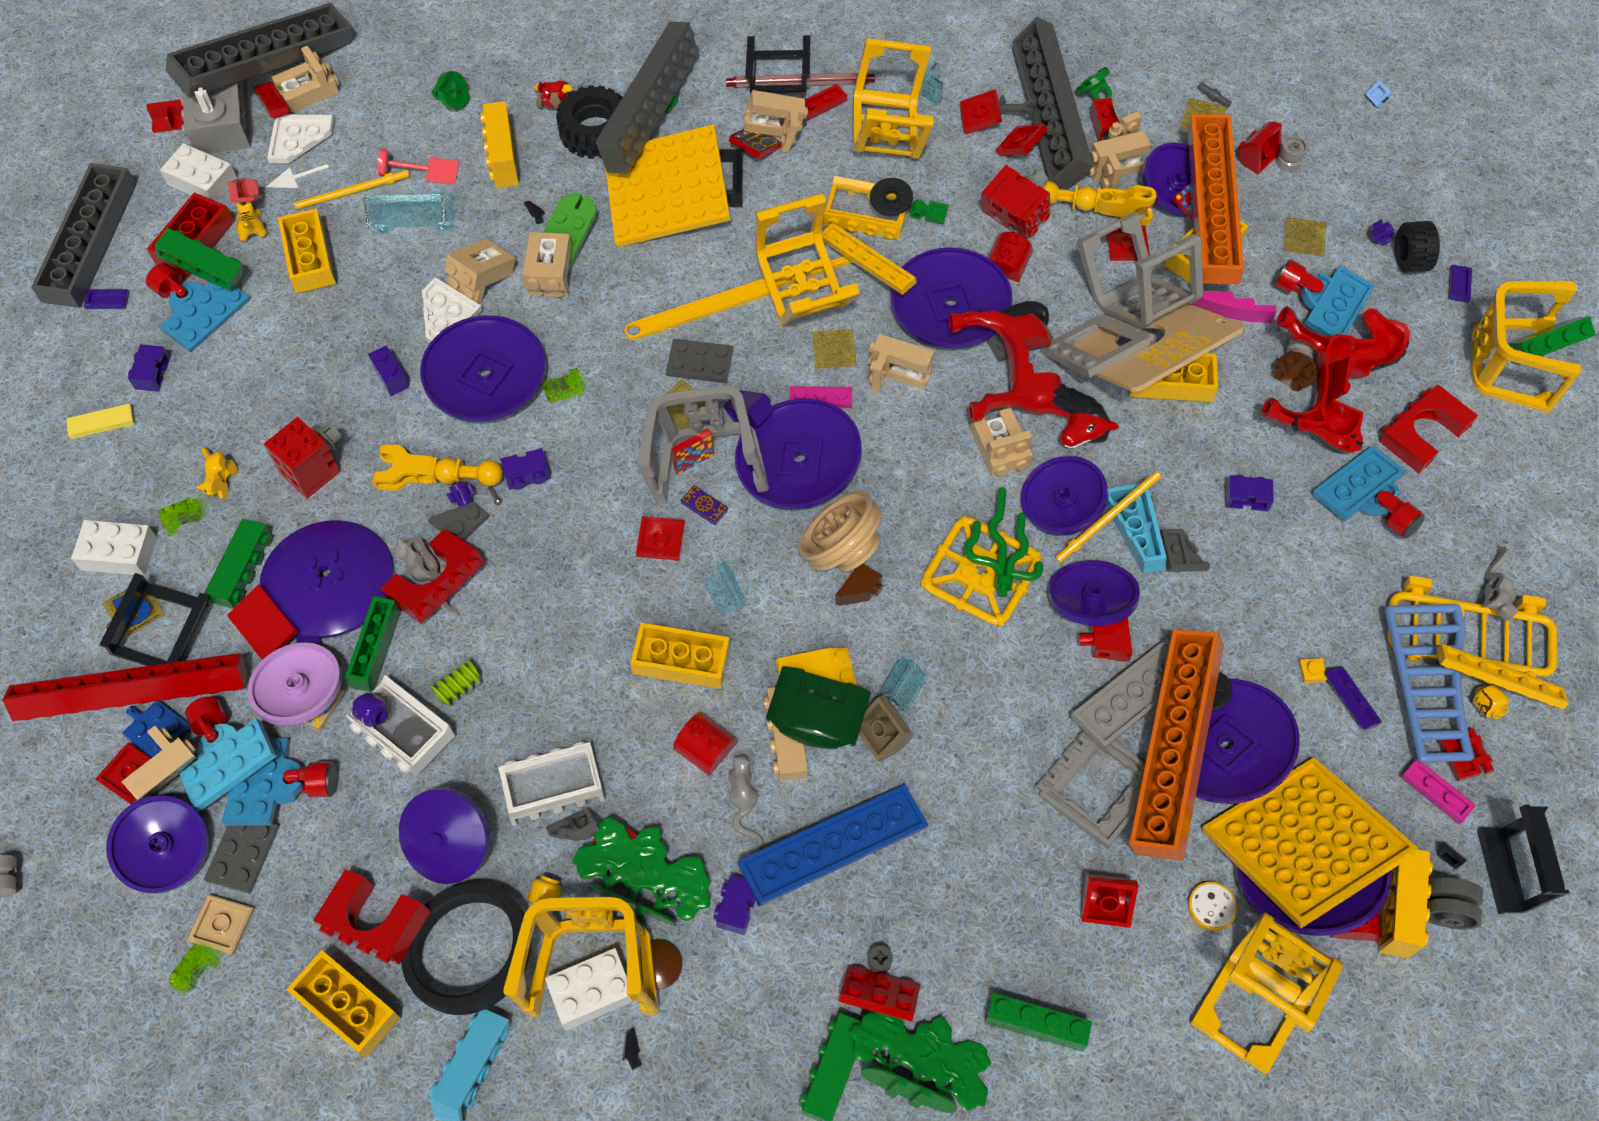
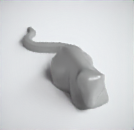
[395,537,460,617]
[1483,545,1518,621]
[728,756,764,855]

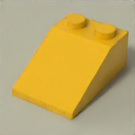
[776,648,857,686]

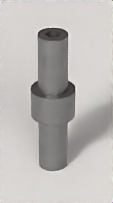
[1198,82,1232,108]

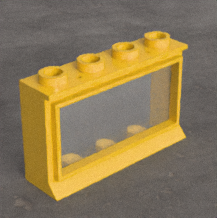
[823,176,908,240]

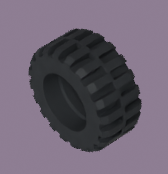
[556,85,623,159]

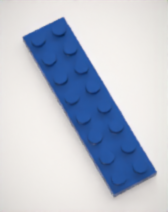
[737,785,928,907]

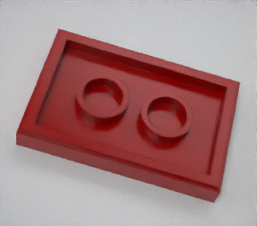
[227,584,299,660]

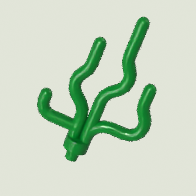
[964,487,1043,597]

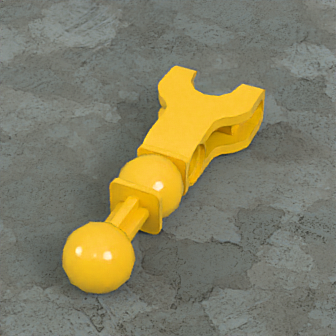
[1044,181,1156,226]
[371,444,503,491]

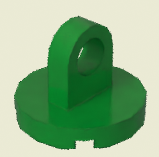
[1075,66,1112,100]
[432,71,469,110]

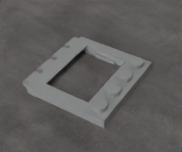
[1040,314,1154,378]
[1035,730,1145,849]

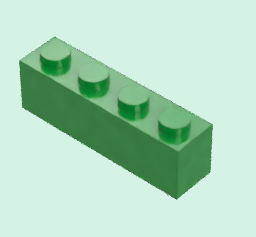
[154,228,244,292]
[1508,316,1596,363]
[204,518,272,609]
[345,596,400,692]
[985,993,1092,1052]
[799,1013,861,1121]

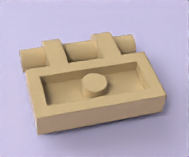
[1108,111,1142,139]

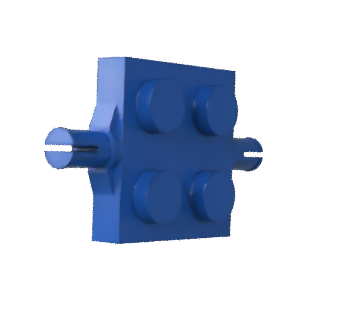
[122,701,191,758]

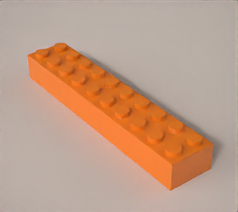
[1188,114,1244,284]
[1129,629,1224,861]

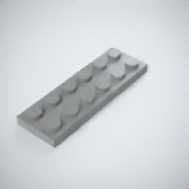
[1070,638,1170,750]

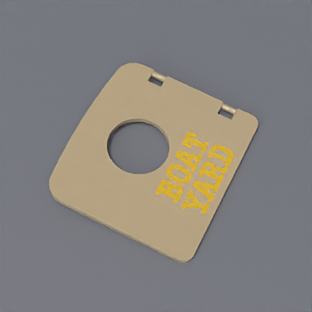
[1072,300,1244,392]

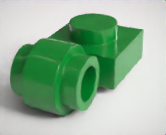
[909,199,949,225]

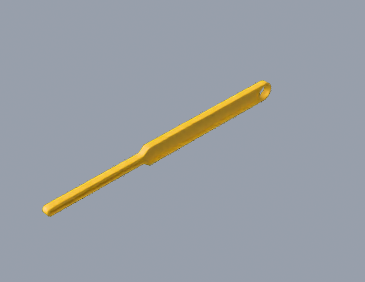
[624,256,854,340]

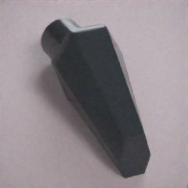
[524,201,545,224]
[622,1028,641,1071]

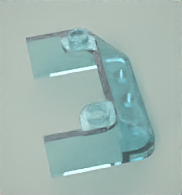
[364,193,454,232]

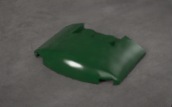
[766,666,871,749]

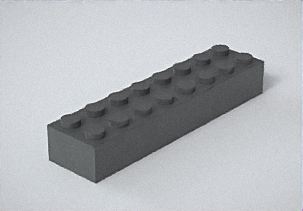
[31,163,136,308]

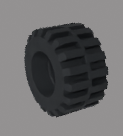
[1395,221,1440,273]

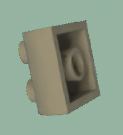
[859,696,913,762]

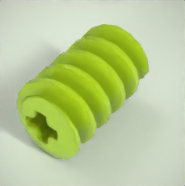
[429,659,481,707]

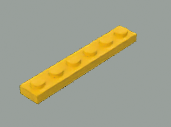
[822,223,917,295]
[1436,643,1569,710]

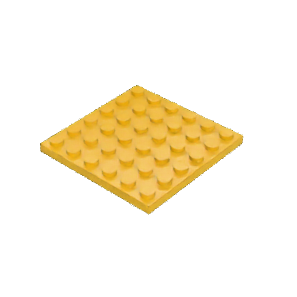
[605,124,731,247]
[1202,757,1418,928]

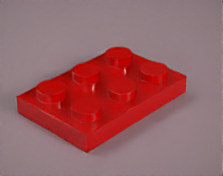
[838,965,921,1022]

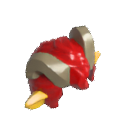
[533,80,573,109]

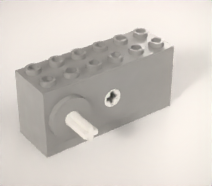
[181,42,251,154]

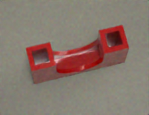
[1379,384,1478,474]
[380,529,485,624]
[313,869,431,964]

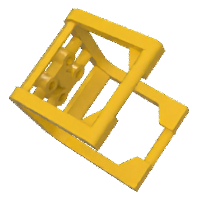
[853,38,934,159]
[755,193,859,326]
[1470,281,1581,413]
[503,897,659,1017]
[1190,912,1344,1075]

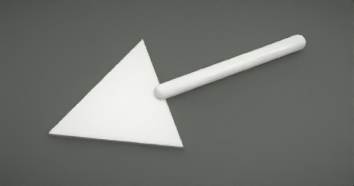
[266,164,329,188]

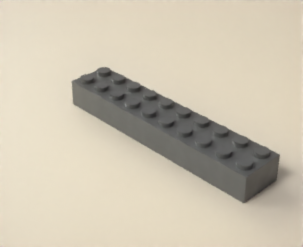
[166,3,353,98]
[1012,16,1094,190]
[596,21,699,174]

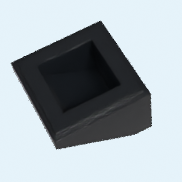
[1437,842,1467,870]

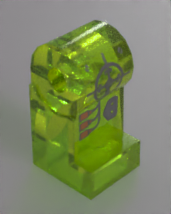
[542,368,585,403]
[157,498,204,536]
[169,943,220,993]

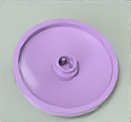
[248,643,342,726]

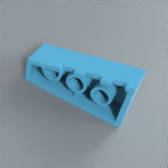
[1106,483,1167,574]
[429,1009,510,1121]

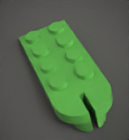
[542,193,597,273]

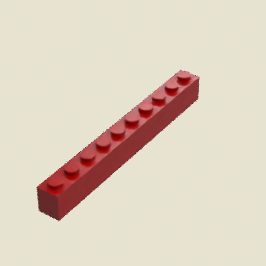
[2,653,248,721]

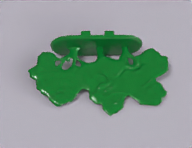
[572,817,711,926]
[849,1012,991,1113]

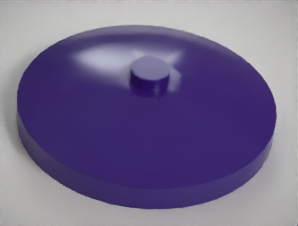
[1142,143,1191,217]
[1021,456,1109,536]
[1049,560,1140,626]
[399,787,490,884]
[106,796,209,894]

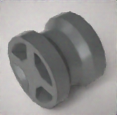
[868,945,893,973]

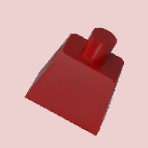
[1078,618,1133,662]

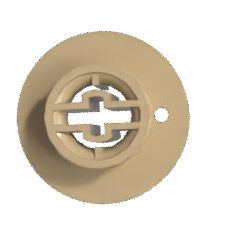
[798,491,882,571]

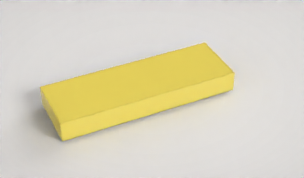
[66,403,135,439]

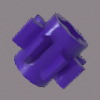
[1370,219,1395,246]
[447,480,475,507]

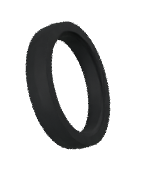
[401,883,532,1015]

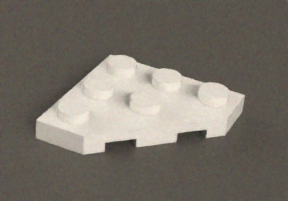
[267,114,334,164]
[422,277,482,343]

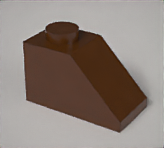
[835,564,883,606]

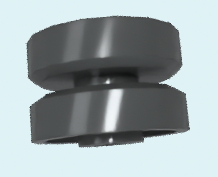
[1427,878,1483,930]

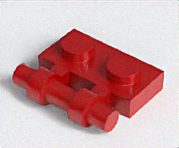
[1437,728,1495,782]

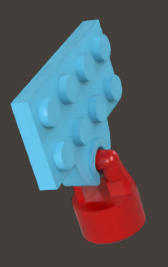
[179,697,277,812]

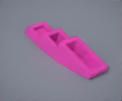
[1191,292,1277,323]

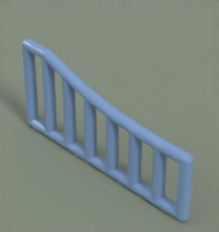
[1385,604,1474,763]

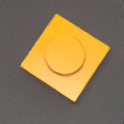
[1298,658,1328,683]

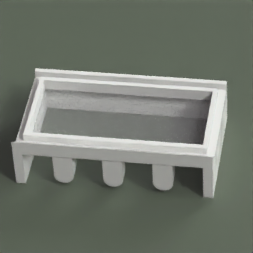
[346,675,455,777]
[498,742,605,826]

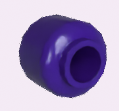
[352,693,388,727]

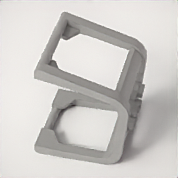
[1077,212,1203,330]
[637,386,769,504]

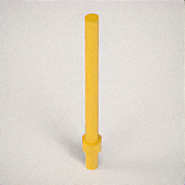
[294,170,410,210]
[1055,471,1161,563]

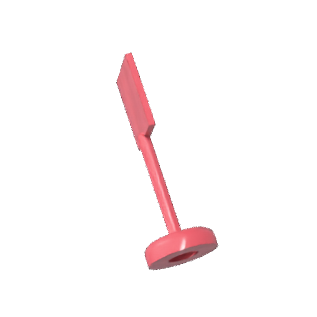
[378,148,459,184]

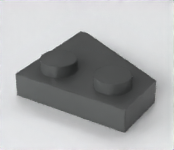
[428,502,489,541]
[1160,529,1210,572]
[546,807,600,841]

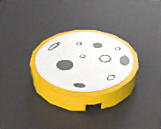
[1188,882,1238,931]

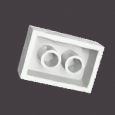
[160,143,237,202]
[71,520,157,576]
[545,948,633,1031]

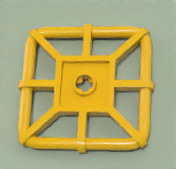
[920,515,1043,627]

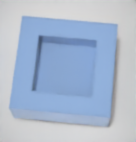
[1365,80,1394,107]

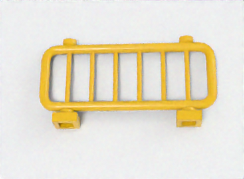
[1387,576,1557,678]

